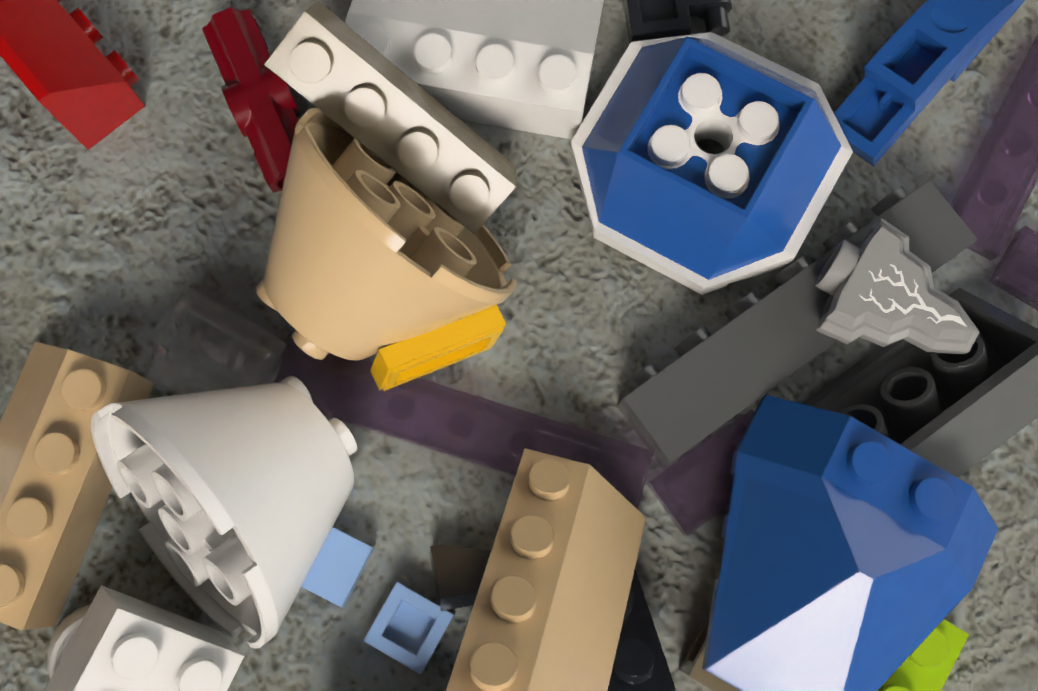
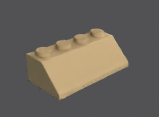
[0,342,155,631]
[446,448,646,691]

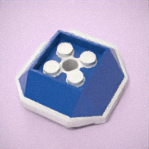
[571,32,853,295]

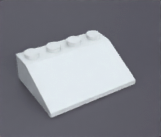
[345,0,604,139]

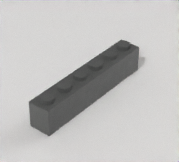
[618,180,978,468]

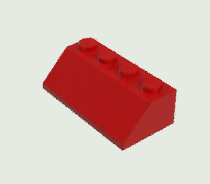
[0,0,145,150]

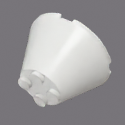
[91,375,357,649]

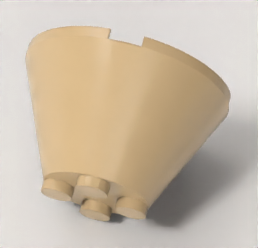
[256,108,517,361]

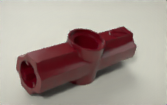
[202,7,301,193]

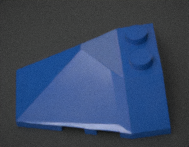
[702,395,998,691]

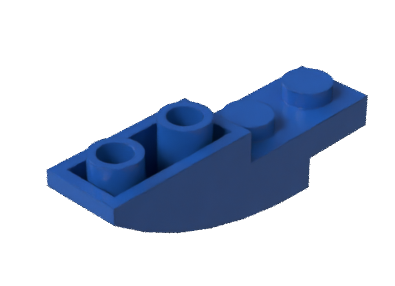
[834,0,1025,167]

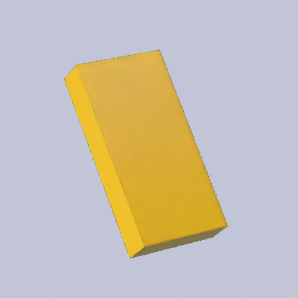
[370,305,506,391]

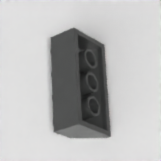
[802,287,1038,478]

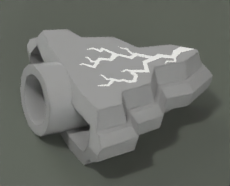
[815,218,979,354]

